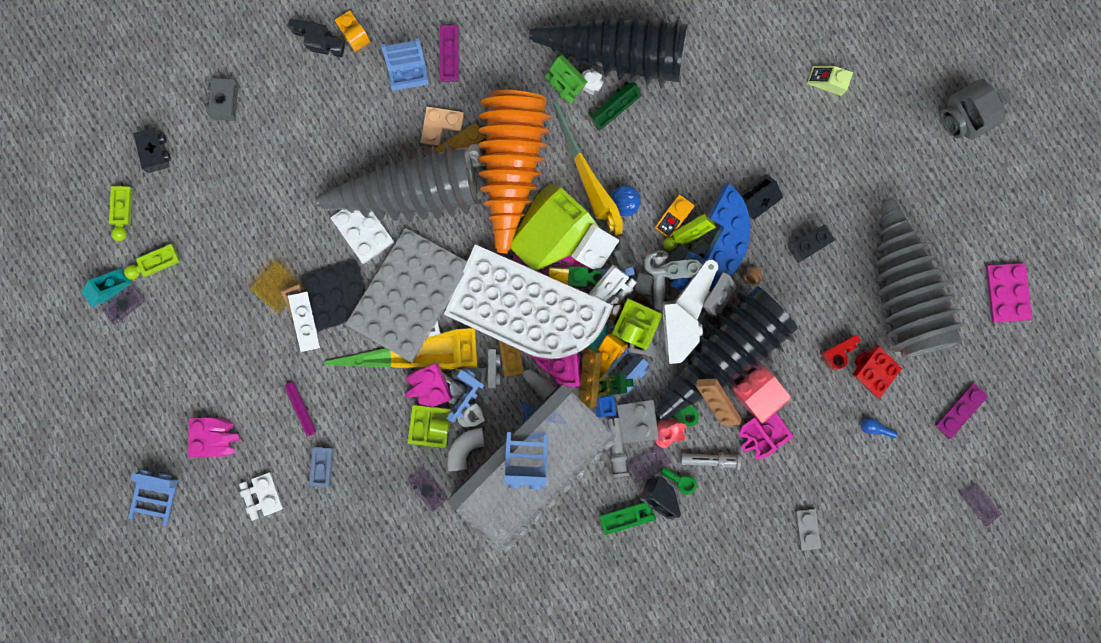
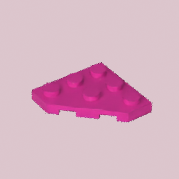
[523,351,581,386]

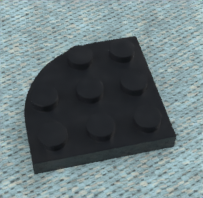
[302,260,364,332]

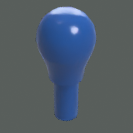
[860,417,898,439]

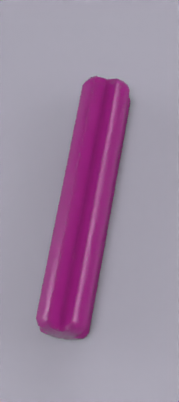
[284,382,316,436]

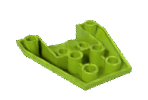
[510,183,599,271]

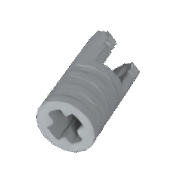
[523,368,556,400]

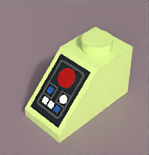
[807,66,853,96]

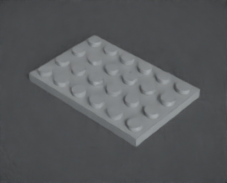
[345,228,467,363]

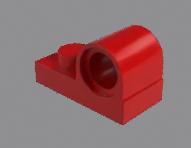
[820,334,861,370]

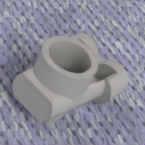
[442,372,467,404]

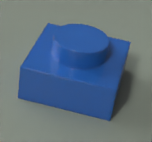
[595,396,616,417]

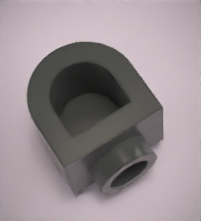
[634,271,653,297]

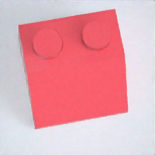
[732,364,791,424]

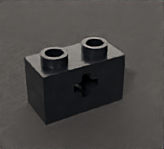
[133,127,171,173]
[740,174,783,220]
[788,224,835,263]

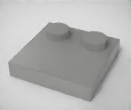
[703,272,737,320]
[617,400,659,444]

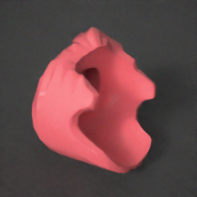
[655,417,687,448]

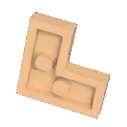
[420,107,464,147]

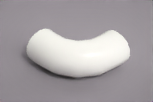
[447,428,484,471]

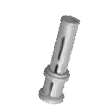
[652,251,668,310]
[607,418,630,478]
[681,452,741,470]

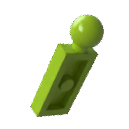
[109,186,133,241]
[663,214,716,252]
[124,244,181,280]

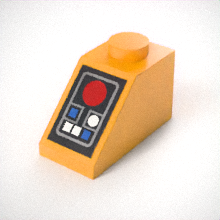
[655,194,694,237]

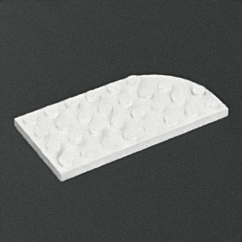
[444,245,613,359]

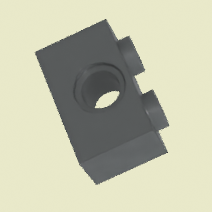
[206,78,239,121]

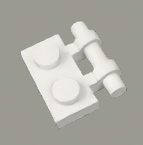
[589,265,637,302]
[239,472,284,521]

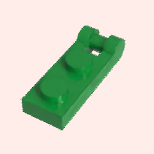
[599,502,656,535]

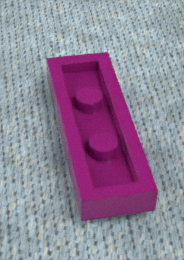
[440,25,459,82]
[935,383,988,439]

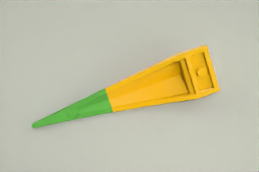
[324,328,478,370]

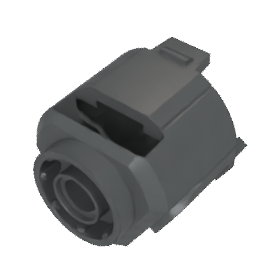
[941,78,1011,140]

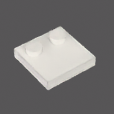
[572,224,619,271]

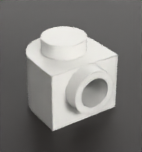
[581,70,604,95]
[468,144,486,167]
[458,403,485,427]

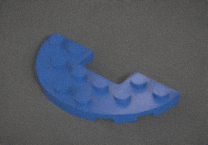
[671,183,750,291]

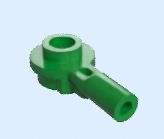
[660,467,697,495]

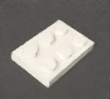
[331,209,394,264]

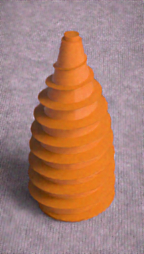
[477,90,553,254]

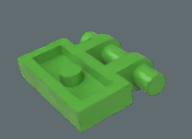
[545,55,588,104]

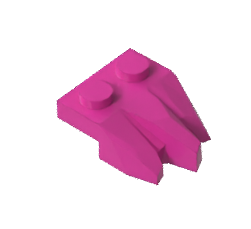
[405,362,453,407]
[739,412,794,460]
[188,418,242,457]

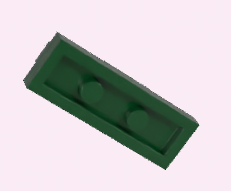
[588,82,642,131]
[597,373,634,398]

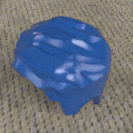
[611,185,641,217]

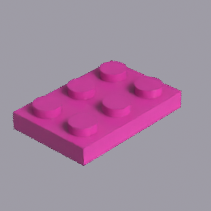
[986,263,1032,323]

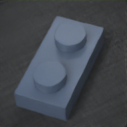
[309,447,333,487]

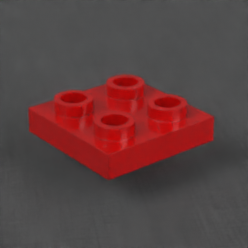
[852,345,902,399]

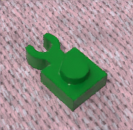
[568,267,601,288]

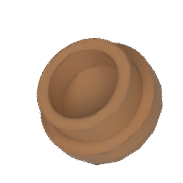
[743,266,762,286]

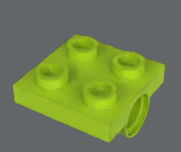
[612,299,663,350]
[407,405,451,448]

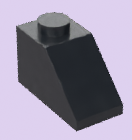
[640,477,681,519]

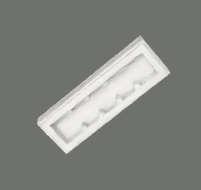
[288,291,320,352]

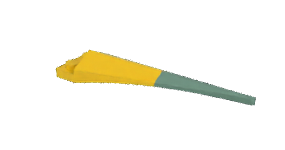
[552,100,623,236]

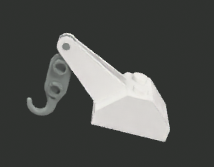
[644,252,718,364]

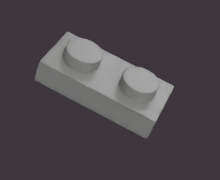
[488,349,500,389]
[795,509,821,551]

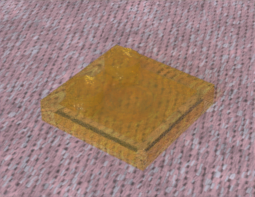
[250,261,305,315]

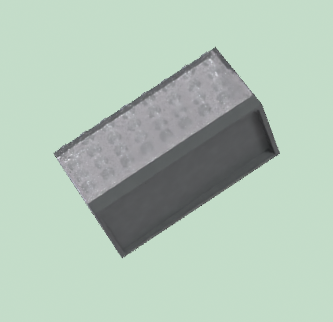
[447,384,616,555]

